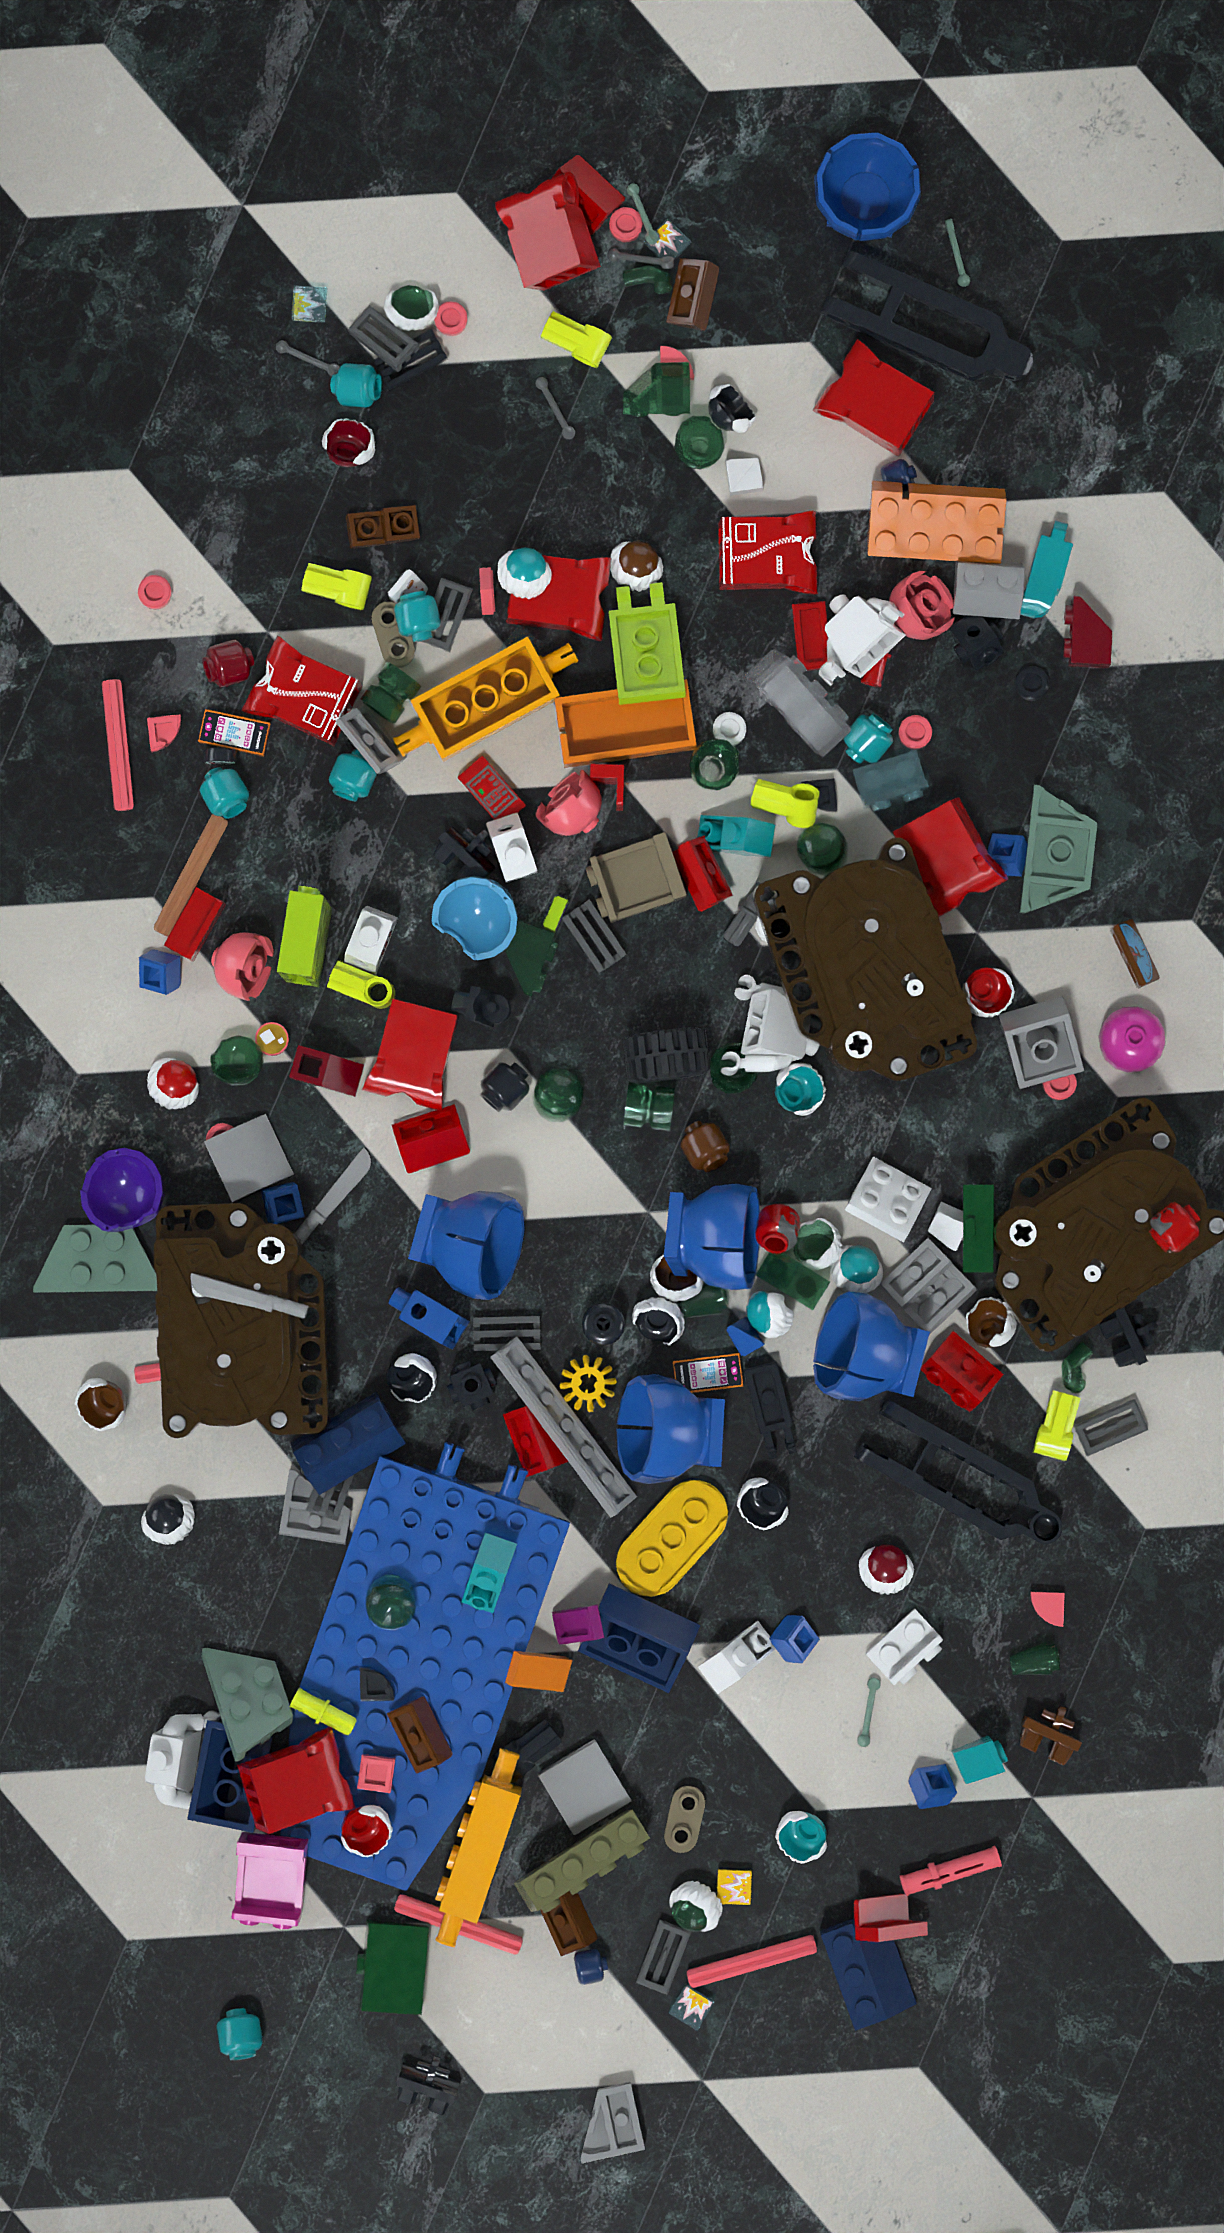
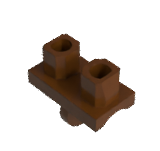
[1019,1705,1082,1765]

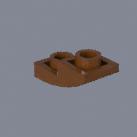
[346,505,420,549]

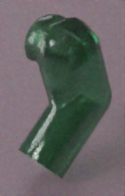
[623,265,672,294]
[1061,1342,1094,1394]

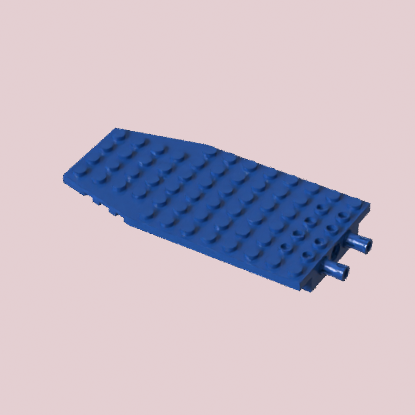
[280,1442,570,1891]

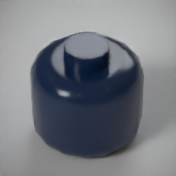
[881,459,917,493]
[574,1949,608,1985]

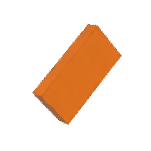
[505,1651,572,1692]

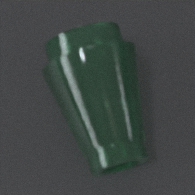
[677,1284,729,1318]
[1010,1642,1061,1675]

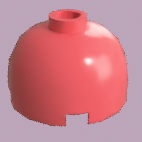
[889,571,954,640]
[536,770,602,836]
[211,932,273,1001]

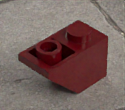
[1063,596,1112,668]
[289,1045,364,1097]

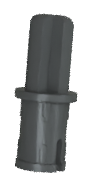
[723,882,775,946]

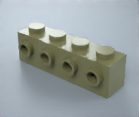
[513,1810,650,1913]

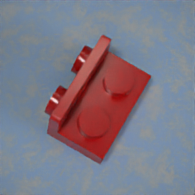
[920,1331,1004,1412]

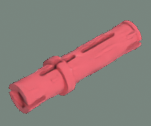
[899,1846,1002,1896]

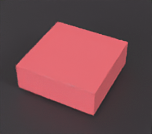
[357,1754,396,1793]

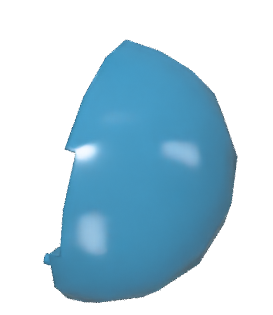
[431,876,517,960]

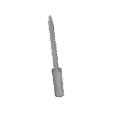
[295,1148,371,1244]
[191,1273,309,1318]

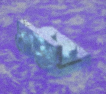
[852,750,929,812]

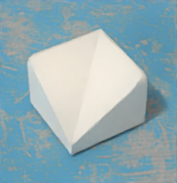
[725,458,763,496]
[928,1202,963,1251]

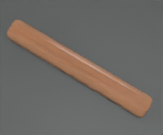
[154,814,228,936]

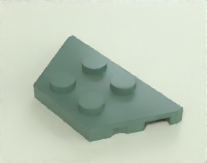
[1019,785,1097,914]
[33,1225,157,1293]
[201,1648,293,1762]

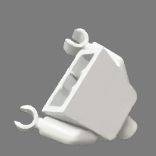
[819,595,906,686]
[721,975,819,1076]
[145,1710,221,1810]

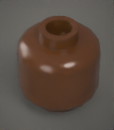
[680,1121,730,1172]

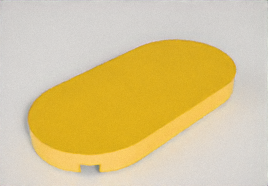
[616,1480,728,1597]

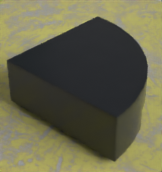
[801,778,837,813]
[360,1666,395,1702]

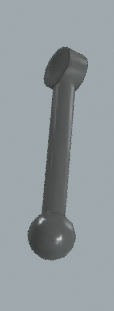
[607,248,674,269]
[276,340,340,377]
[535,377,575,440]

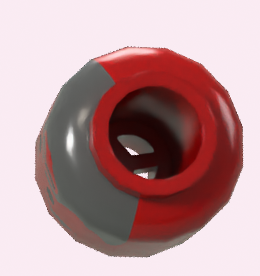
[1149,1202,1201,1252]
[755,1204,801,1254]

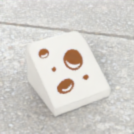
[388,569,428,604]

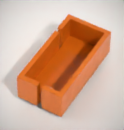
[867,481,1006,564]
[554,679,697,768]

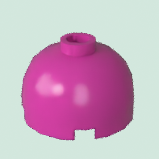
[1098,1006,1166,1073]

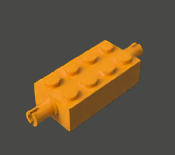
[393,637,578,762]
[435,1748,523,1947]

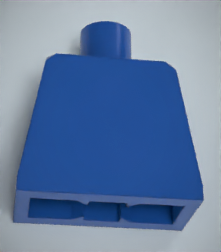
[389,1287,470,1350]

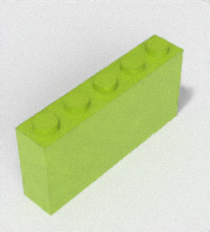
[277,886,332,987]

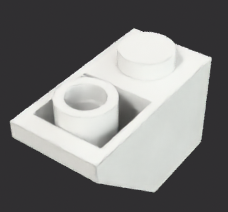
[698,1621,776,1694]

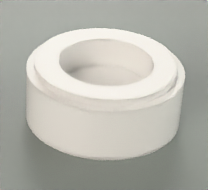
[713,712,746,746]

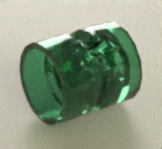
[360,662,422,725]
[623,1083,675,1131]

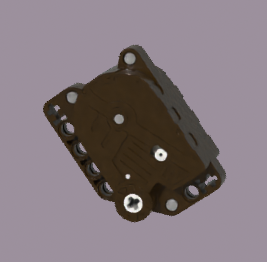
[753,838,977,1081]
[993,1098,1224,1352]
[154,1203,329,1438]

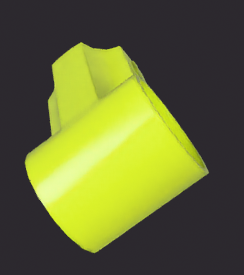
[541,311,612,368]
[301,563,372,610]
[750,779,819,828]
[327,961,395,1009]
[1033,1390,1081,1461]

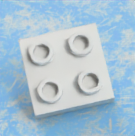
[845,1157,932,1243]

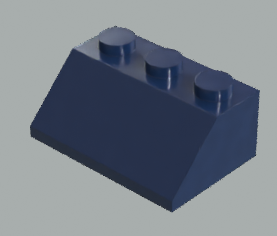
[290,1392,406,1495]
[578,1583,700,1693]
[187,1720,275,1833]
[820,1918,917,2031]

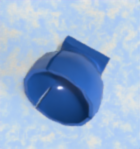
[814,132,921,241]
[664,1184,760,1290]
[408,1191,525,1300]
[813,1291,930,1401]
[617,1374,725,1484]

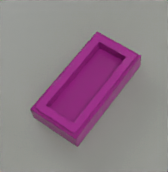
[552,1605,604,1645]

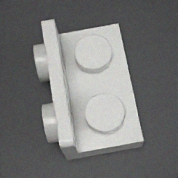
[865,1608,943,1685]

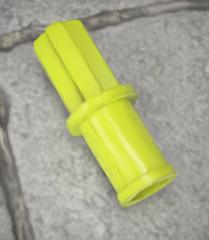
[289,1687,356,1735]

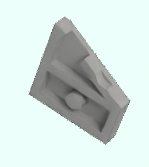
[279,1469,351,1545]
[581,2082,645,2163]

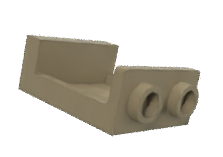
[585,832,687,923]

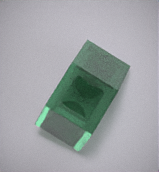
[623,362,690,417]
[505,920,558,999]
[755,1252,830,1311]

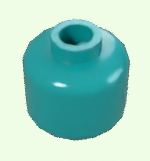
[330,363,382,407]
[394,591,441,642]
[844,713,893,764]
[329,749,377,802]
[200,767,249,819]
[217,2008,263,2060]

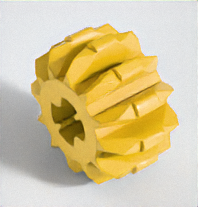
[560,1355,617,1412]

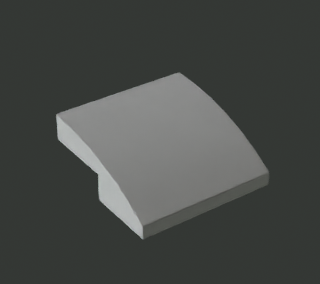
[335,705,408,774]
[204,1114,294,1202]
[880,1238,977,1335]
[537,1739,631,1835]

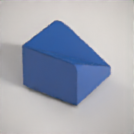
[987,833,1027,877]
[139,949,181,995]
[261,1182,305,1224]
[726,1317,765,1357]
[769,1615,820,1664]
[908,1764,957,1809]

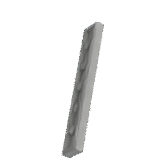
[491,1337,637,1518]

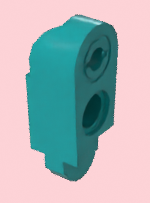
[1020,520,1073,619]

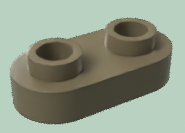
[372,602,415,668]
[664,1785,705,1853]

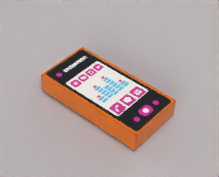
[198,709,271,757]
[673,1353,743,1393]

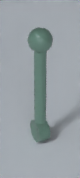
[627,183,660,245]
[945,219,970,287]
[857,1678,881,1747]

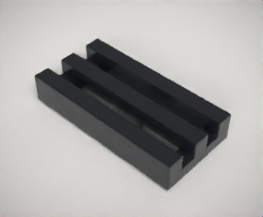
[373,329,448,391]

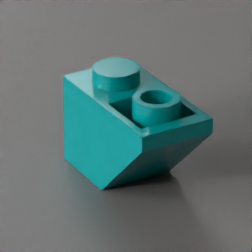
[697,815,776,857]
[461,1533,517,1613]
[951,1736,1008,1784]

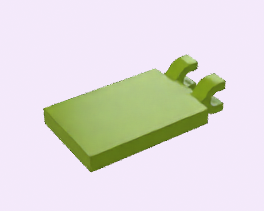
[609,582,686,705]

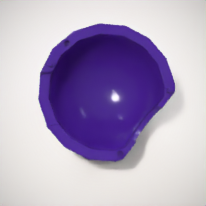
[80,1148,165,1232]

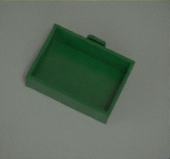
[963,1185,994,1273]
[356,1920,429,2015]

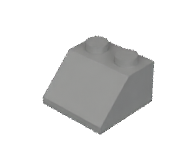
[953,561,1025,619]
[999,996,1084,1089]

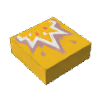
[717,1869,752,1905]

